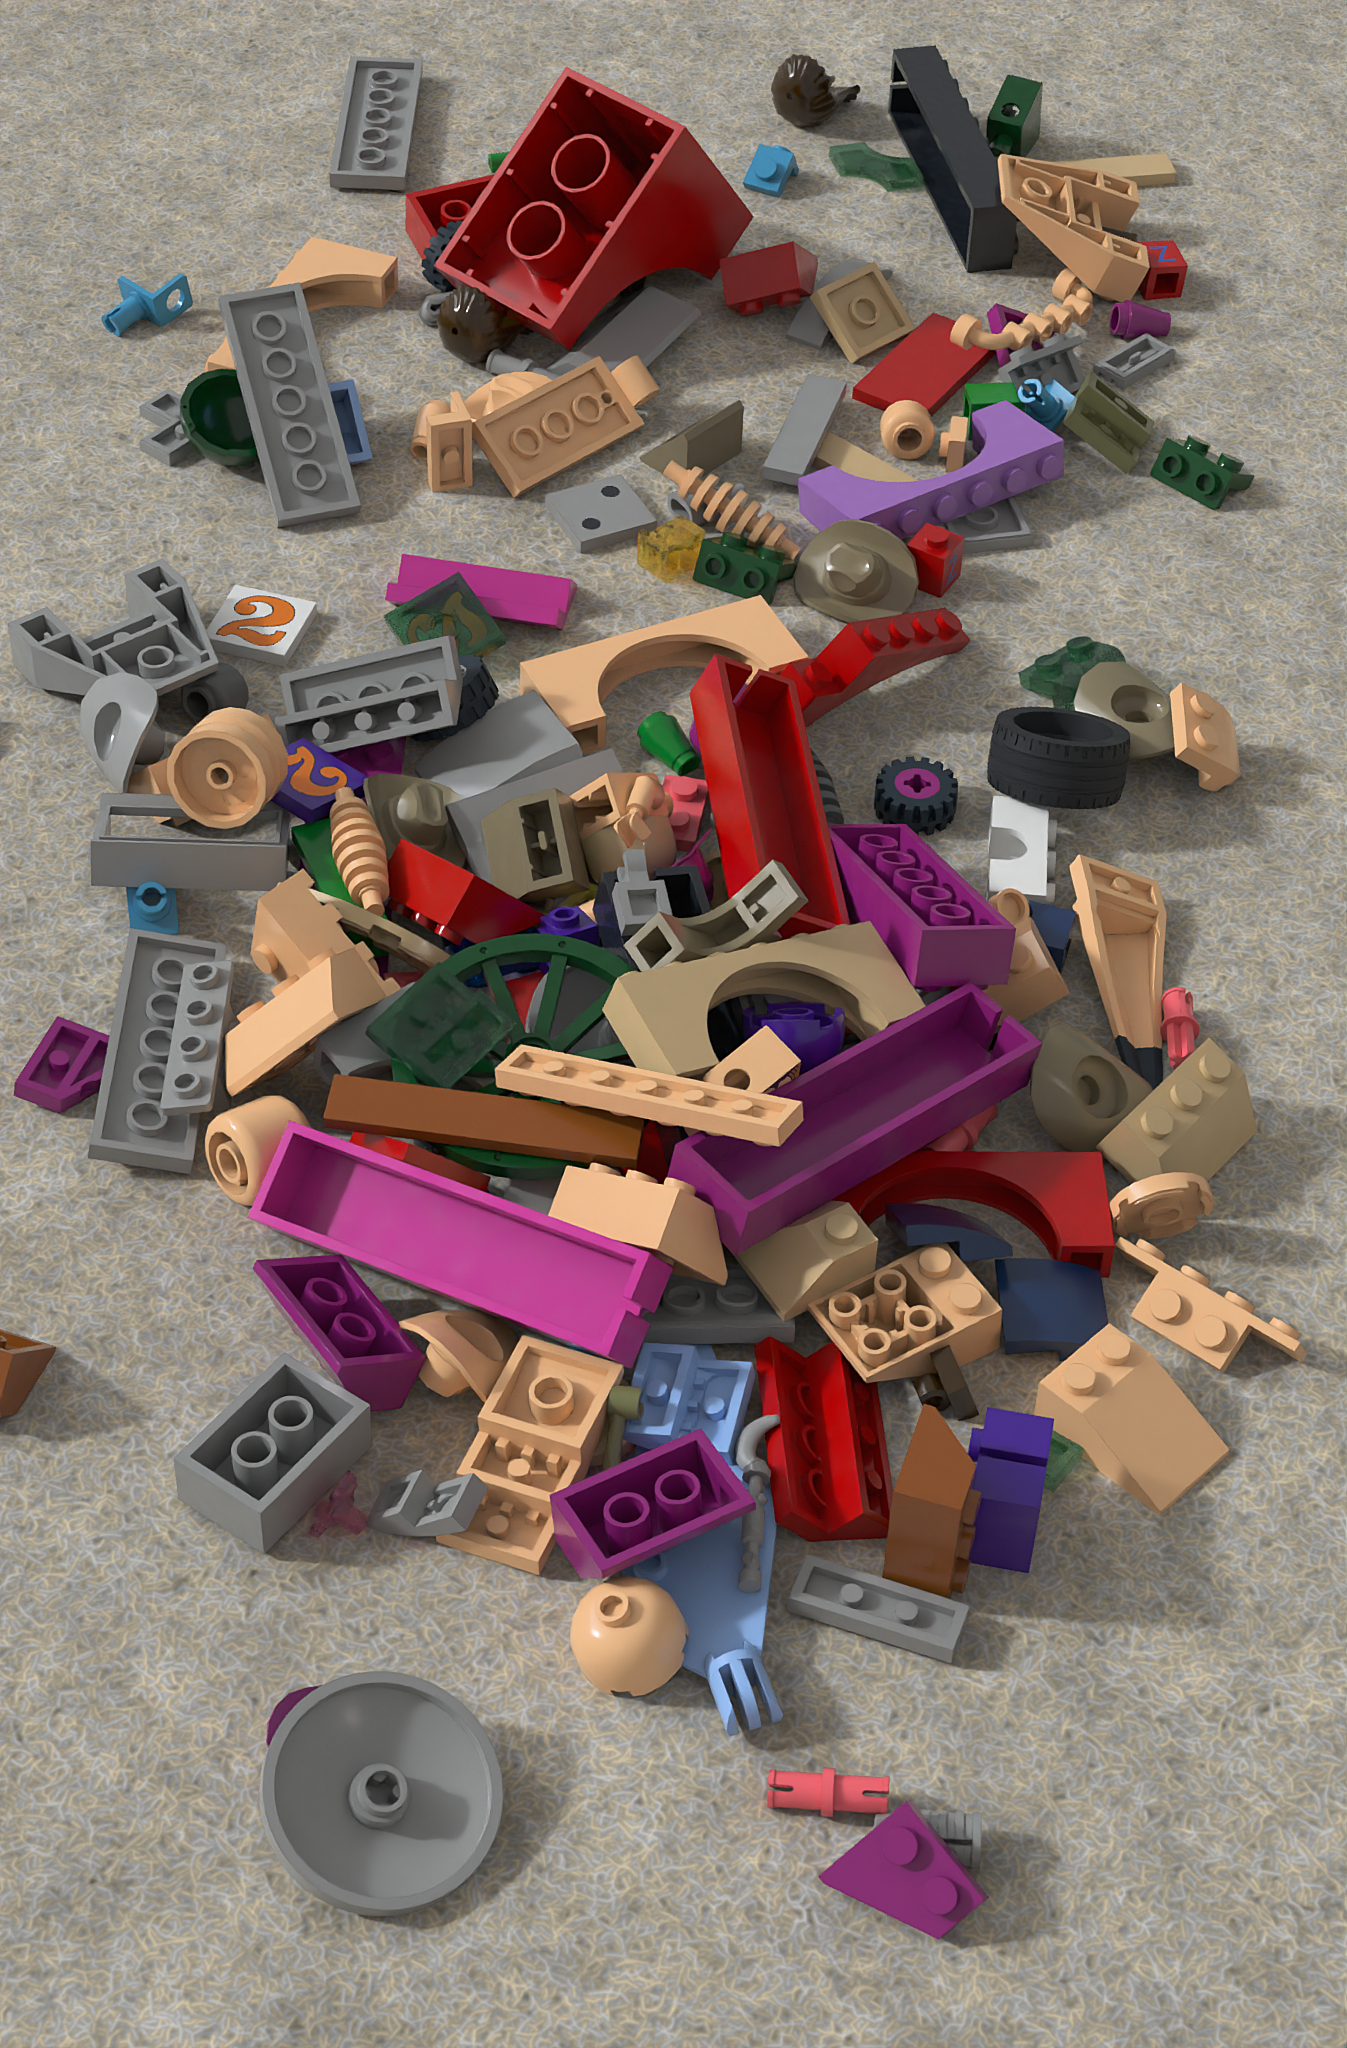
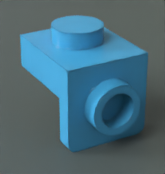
[743,144,799,198]

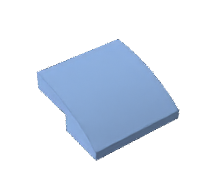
[623,1342,756,1465]

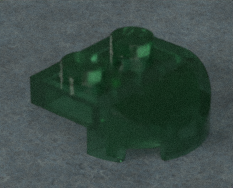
[1018,636,1126,711]

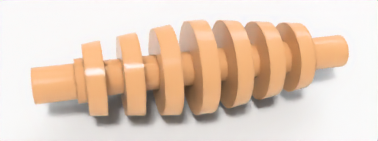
[663,460,802,560]
[330,787,390,917]

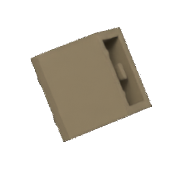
[481,788,590,904]

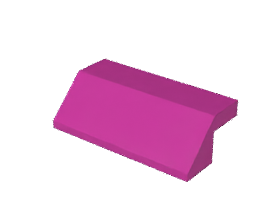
[385,554,578,630]

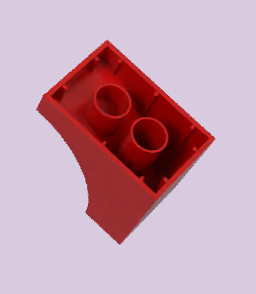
[434,67,754,351]

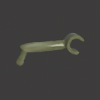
[603,1385,644,1471]

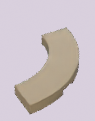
[277,882,451,975]

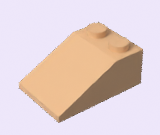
[1034,1323,1229,1516]

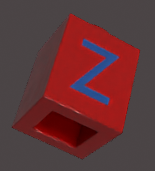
[1137,240,1188,301]
[906,523,965,598]

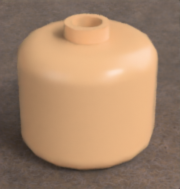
[205,1096,311,1206]

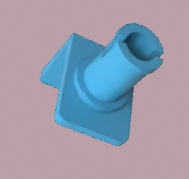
[101,273,193,337]
[1018,379,1075,432]
[126,881,179,935]

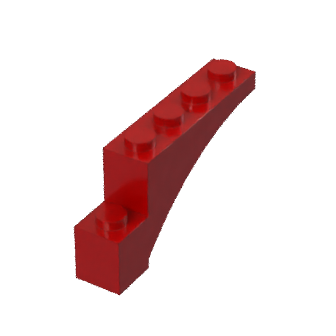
[779,607,971,727]

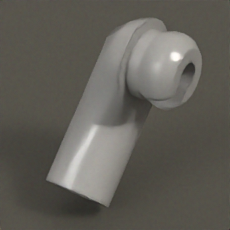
[419,292,452,326]

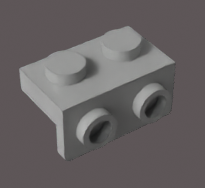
[998,334,1085,408]

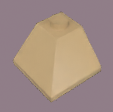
[730,1200,878,1321]

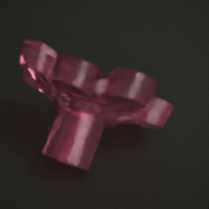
[307,1470,369,1538]

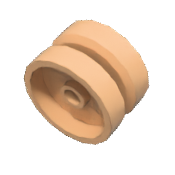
[167,707,288,829]

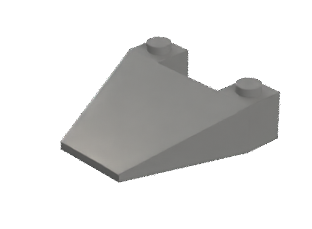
[8,559,220,696]

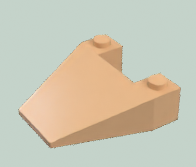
[998,154,1150,303]

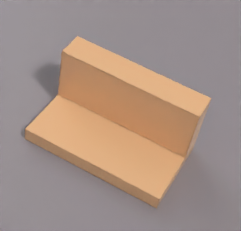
[426,391,473,492]

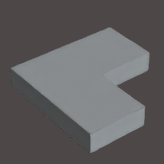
[139,388,195,467]

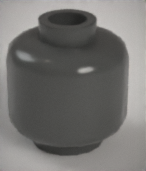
[181,662,249,723]

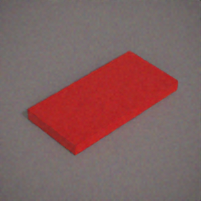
[852,312,996,417]

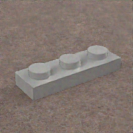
[787,1554,970,1664]

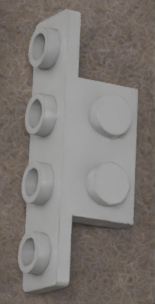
[160,960,240,1116]

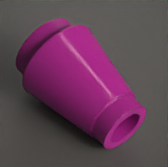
[1109,300,1171,340]

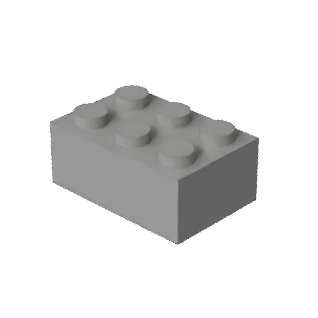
[173,1352,372,1554]

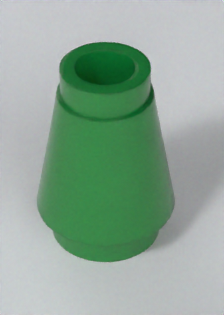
[637,711,700,777]

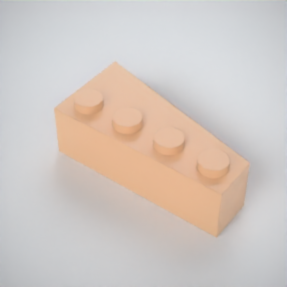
[250,868,402,997]

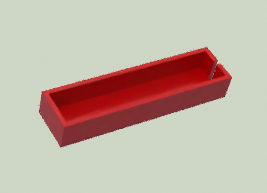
[689,654,850,941]

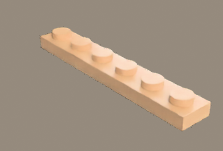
[495,1044,803,1147]

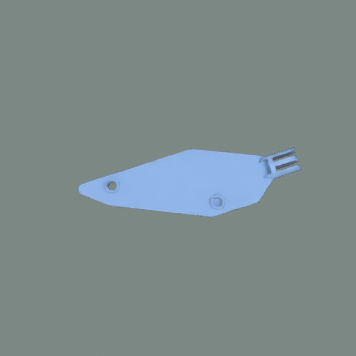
[621,1344,783,1737]

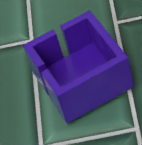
[968,1407,1054,1574]

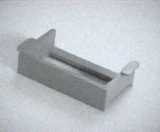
[88,792,295,891]

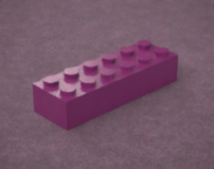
[828,824,1016,992]

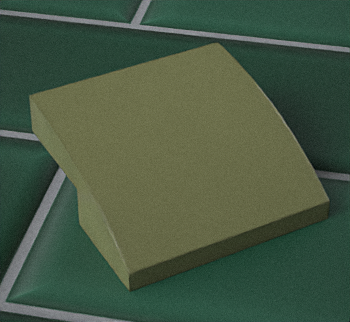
[1063,371,1154,474]

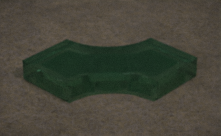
[829,142,923,192]

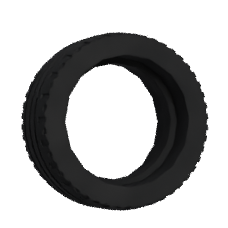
[987,706,1130,809]

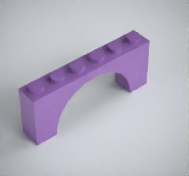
[798,400,1064,540]

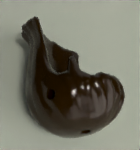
[771,54,861,127]
[437,285,535,363]

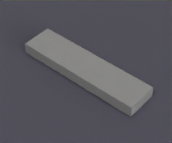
[762,374,847,486]

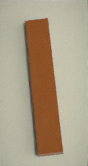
[323,1074,646,1169]

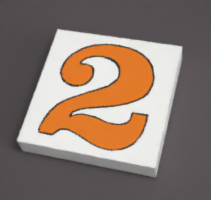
[206,585,317,667]

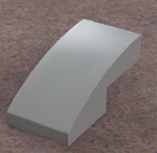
[364,1470,488,1536]

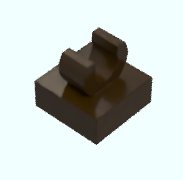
[912,1345,979,1421]

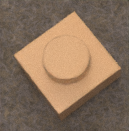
[939,416,968,472]

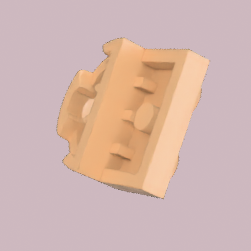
[1170,682,1241,791]

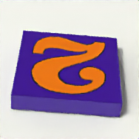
[270,738,368,824]

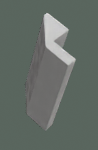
[545,285,701,376]
[274,635,463,753]

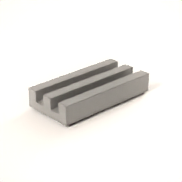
[1093,333,1176,390]

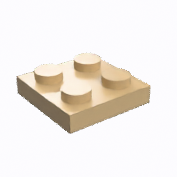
[810,261,916,364]

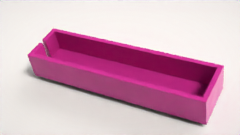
[248,1120,673,1369]

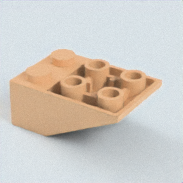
[807,1242,1003,1383]

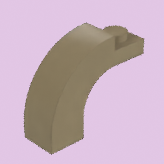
[624,860,809,972]

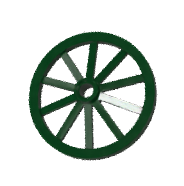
[391,933,651,1180]

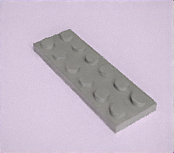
[329,56,423,190]
[218,282,361,528]
[87,928,227,1174]

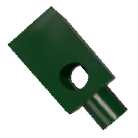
[986,74,1043,158]

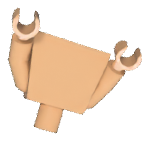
[569,772,674,848]

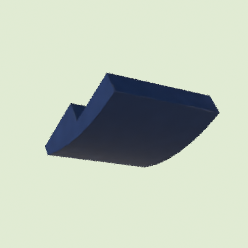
[884,1203,1013,1262]
[995,1258,1109,1361]

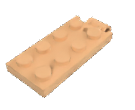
[472,355,660,498]

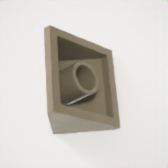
[639,400,744,478]

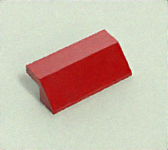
[754,1336,893,1542]

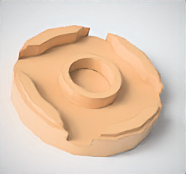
[1109,1172,1214,1240]

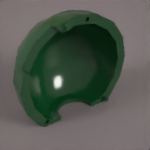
[180,368,260,467]

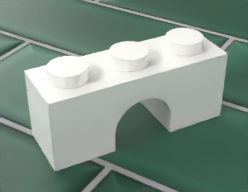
[986,796,1057,906]

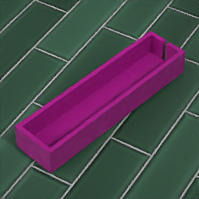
[667,982,1043,1255]

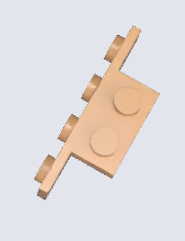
[1115,1237,1307,1373]

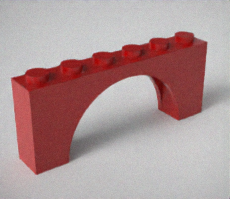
[832,1150,1115,1278]

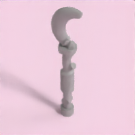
[734,1415,780,1593]

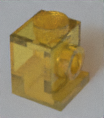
[637,515,705,583]

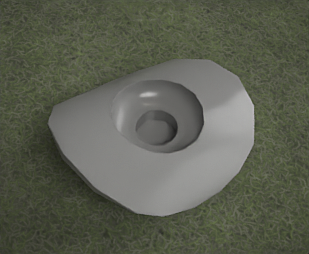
[79,672,165,793]

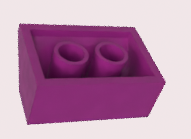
[253,1254,427,1412]
[549,1428,756,1579]

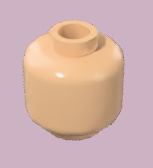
[879,400,935,460]

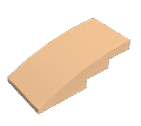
[435,1335,624,1576]

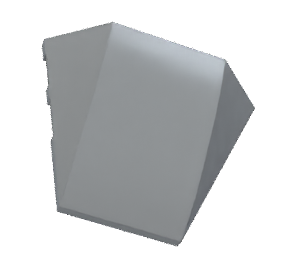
[414,690,584,799]

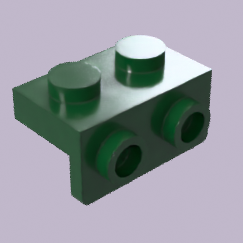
[1150,435,1254,510]
[693,532,798,605]

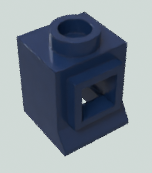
[1029,901,1076,975]

